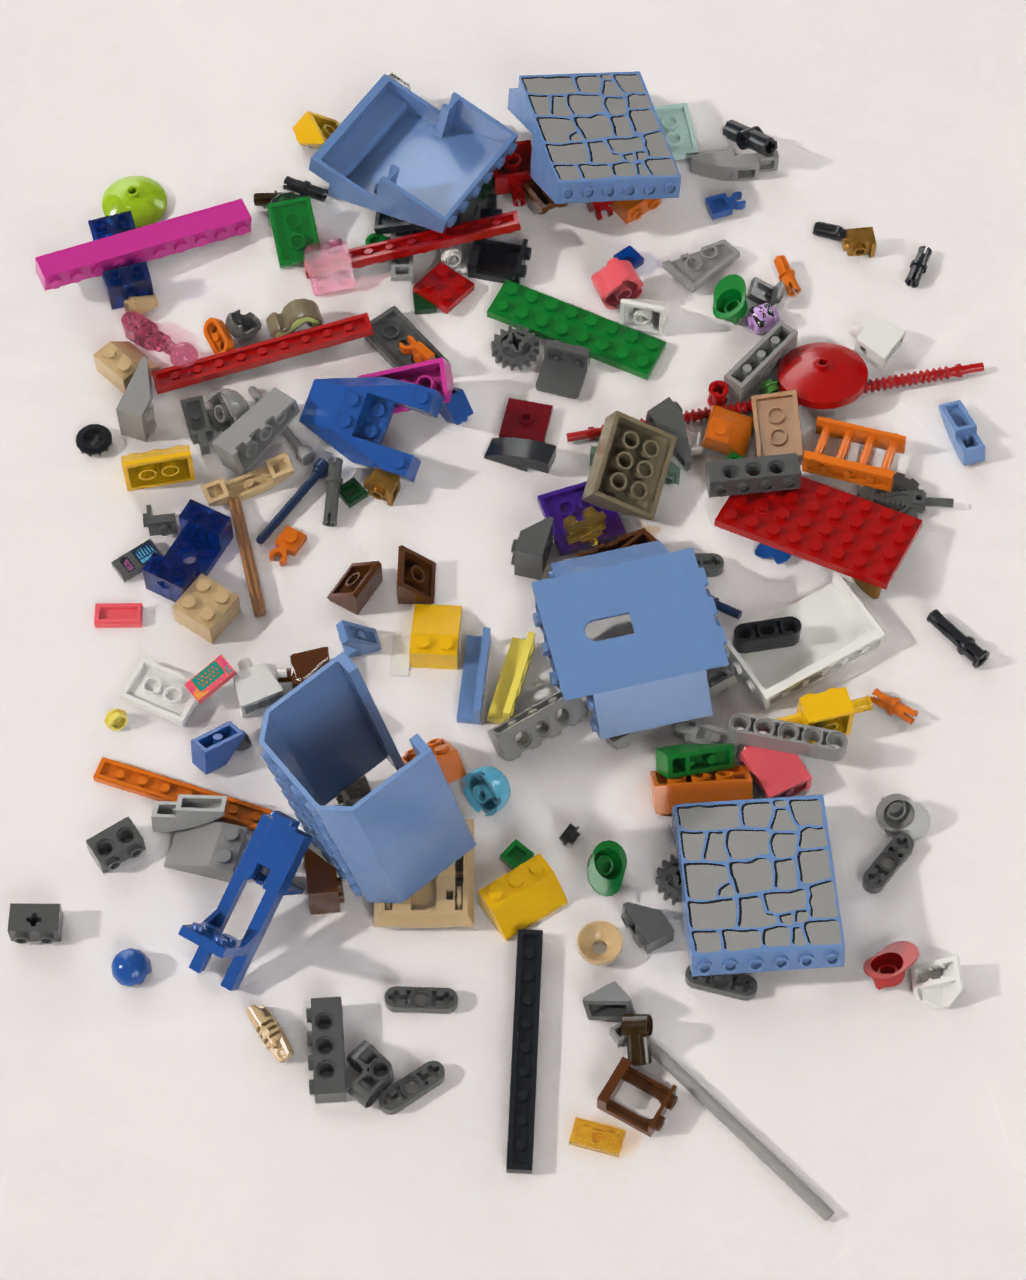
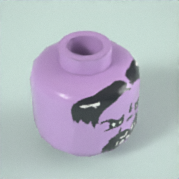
[745,303,779,335]

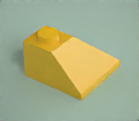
[292,111,339,149]

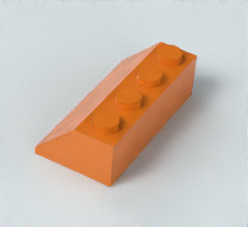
[650,765,753,816]

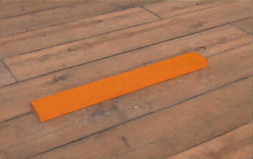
[93,757,274,831]

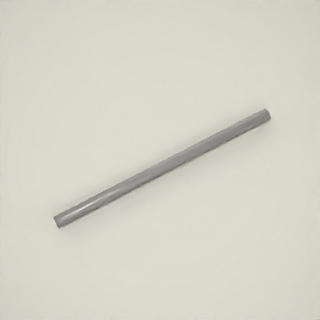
[650,1037,834,1221]

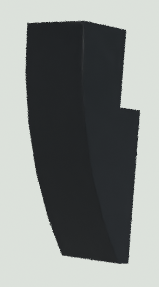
[484,437,556,474]

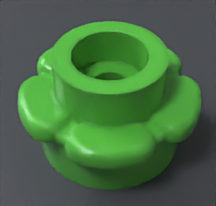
[759,379,780,394]

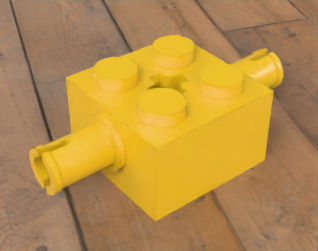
[776,687,873,743]

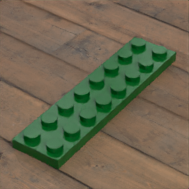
[487,279,666,380]

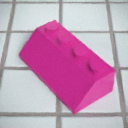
[357,357,454,414]

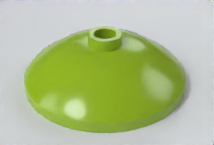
[102,176,167,230]

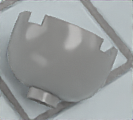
[206,389,249,432]

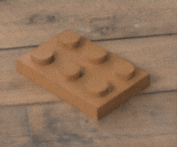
[751,390,804,458]

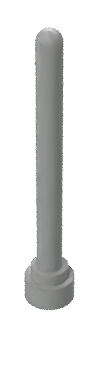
[248,386,316,466]

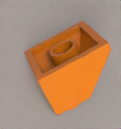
[701,405,754,458]

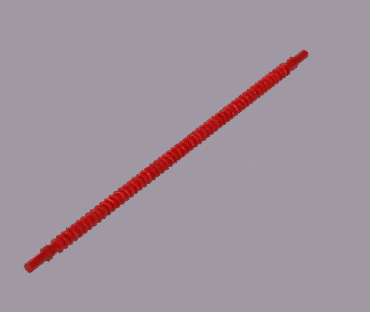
[566,362,984,442]

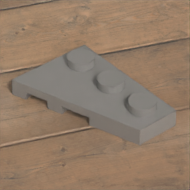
[662,239,740,293]

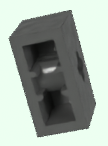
[7,903,64,944]

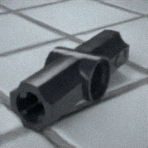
[723,120,777,157]

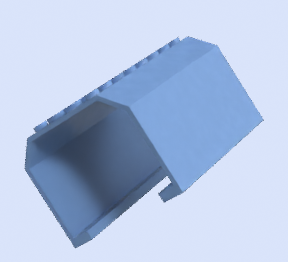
[258,652,476,903]

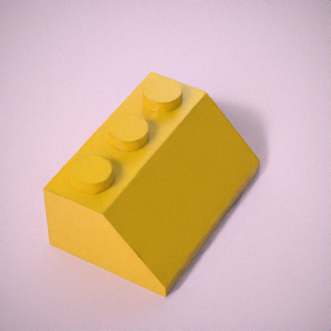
[121,445,195,491]
[478,853,568,941]

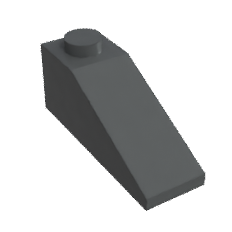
[645,397,692,472]

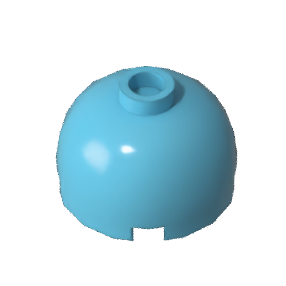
[462,766,511,816]

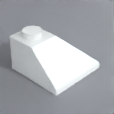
[619,299,669,337]

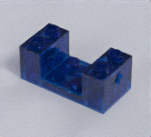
[88,211,154,310]
[142,499,234,603]

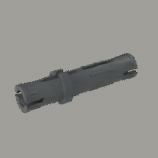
[322,457,343,527]

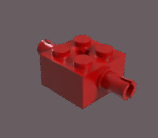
[492,140,533,207]

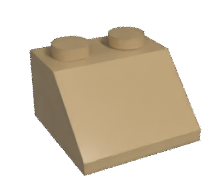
[93,341,160,394]

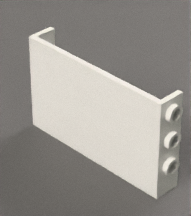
[723,572,885,710]

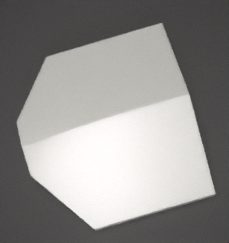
[910,955,963,1009]

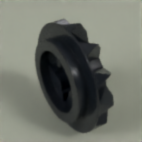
[76,424,112,457]

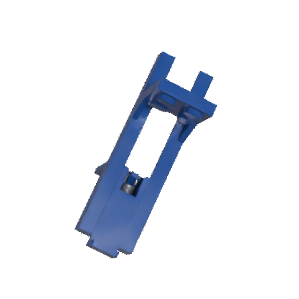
[178,811,313,991]

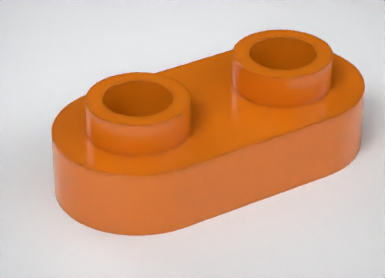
[203,318,234,354]

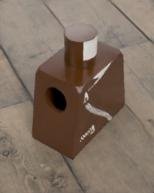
[277,647,330,689]

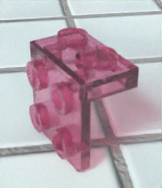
[304,238,356,296]

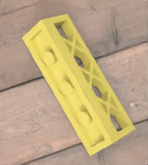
[487,631,536,725]

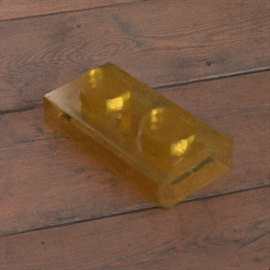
[569,1117,626,1158]

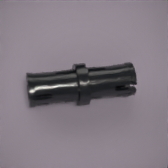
[283,176,328,202]
[905,246,932,288]

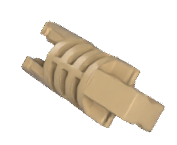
[246,1005,294,1063]

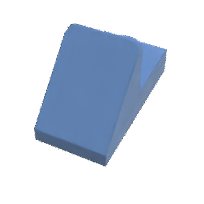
[336,620,382,658]

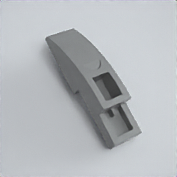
[690,149,779,181]

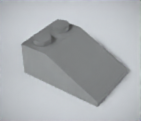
[116,356,156,442]
[164,822,249,882]

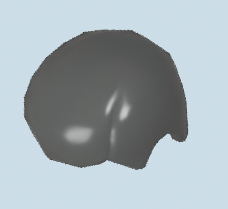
[225,309,262,341]

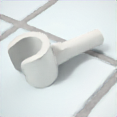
[690,432,703,461]

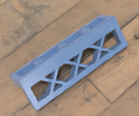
[457,627,491,725]

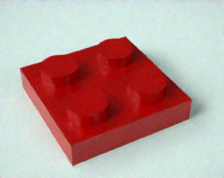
[413,262,475,314]

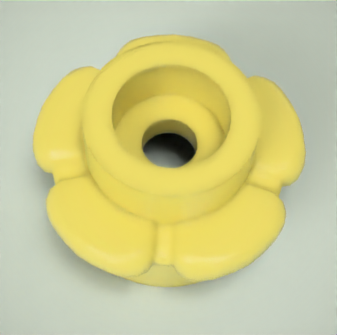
[104,708,128,731]

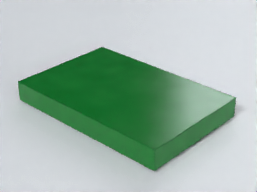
[267,196,322,268]

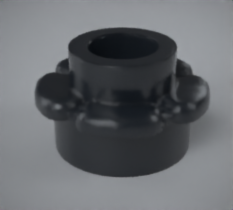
[559,823,580,845]

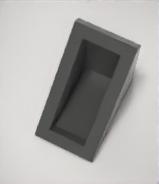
[582,981,636,1021]

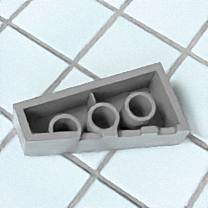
[212,387,300,476]

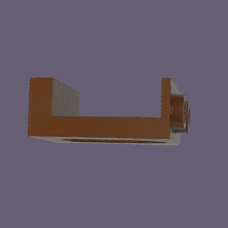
[597,1057,678,1137]

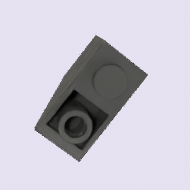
[621,902,674,954]

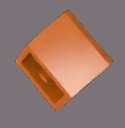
[401,738,466,784]

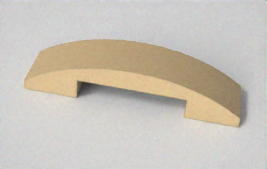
[201,452,295,506]

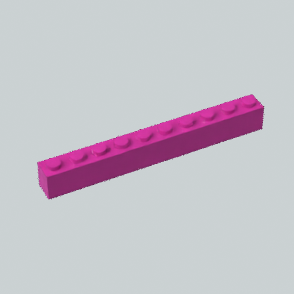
[35,198,252,291]

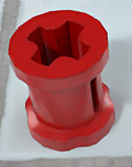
[707,380,729,407]

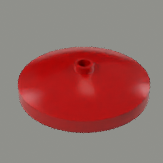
[777,342,868,409]

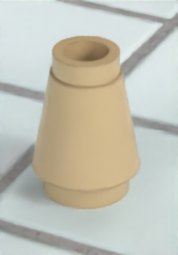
[124,294,159,318]

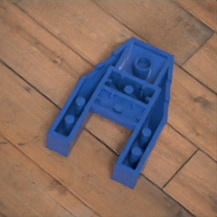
[299,377,445,483]

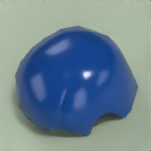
[111,948,152,987]

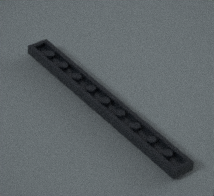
[506,929,543,1174]

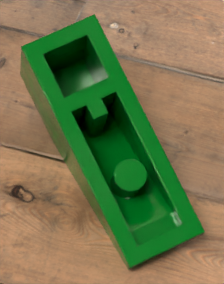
[655,743,735,779]

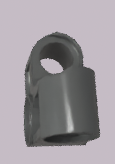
[346,1040,394,1108]

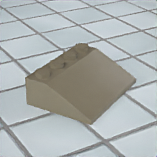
[582,411,677,521]

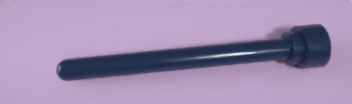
[256,458,329,544]

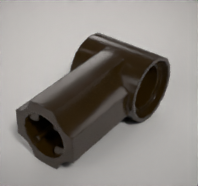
[621,1014,653,1066]

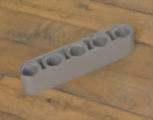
[728,713,848,761]

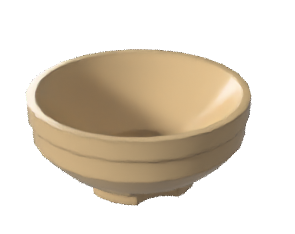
[577,921,623,965]

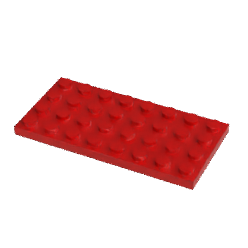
[714,476,923,590]

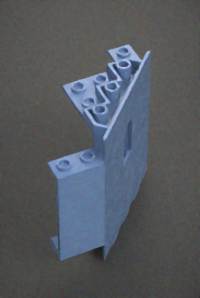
[531,540,729,740]

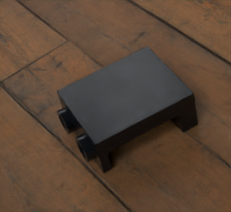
[467,239,532,284]

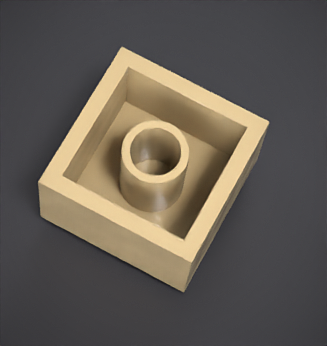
[172,573,241,644]

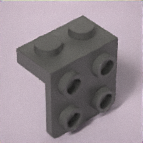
[535,339,590,399]

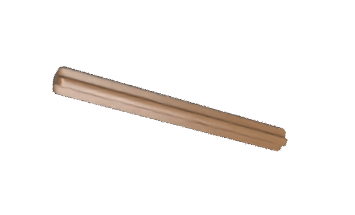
[228,497,267,617]

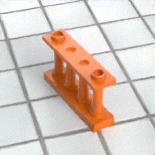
[802,416,907,492]

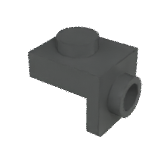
[746,276,784,306]
[143,505,178,536]

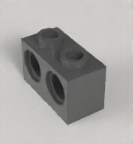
[86,816,146,873]

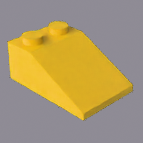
[409,604,462,670]

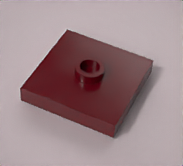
[499,398,553,443]

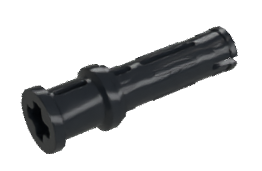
[927,609,990,668]

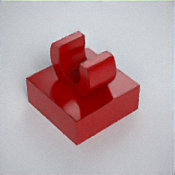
[587,201,614,221]

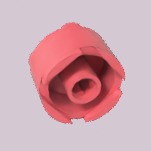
[591,258,644,310]

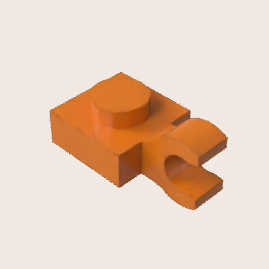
[399,335,435,363]

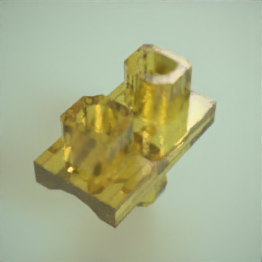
[563,506,606,546]

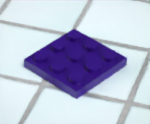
[537,481,626,556]

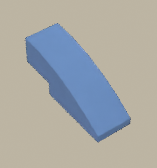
[939,400,985,466]

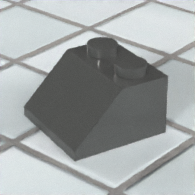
[511,517,554,580]

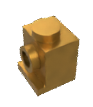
[842,226,876,258]
[364,468,401,507]

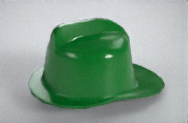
[713,274,748,325]
[587,840,627,897]

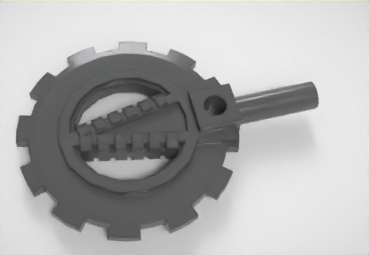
[857,472,954,518]

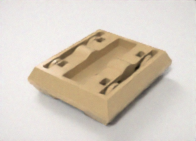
[374,819,474,928]

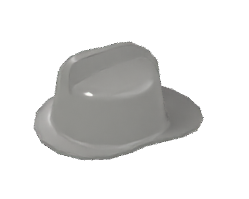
[876,793,931,841]

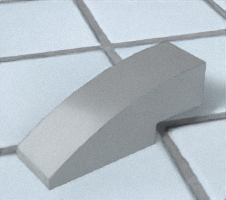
[151,794,228,832]

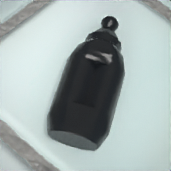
[813,222,846,240]

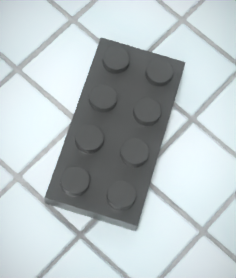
[364,305,449,368]

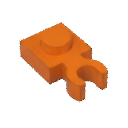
[269,525,307,567]

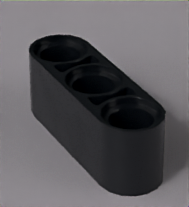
[732,616,801,654]

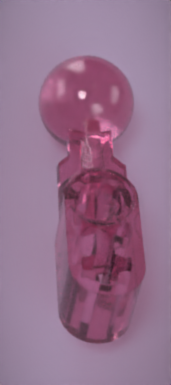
[121,311,199,370]

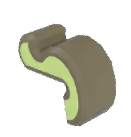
[266,298,323,338]

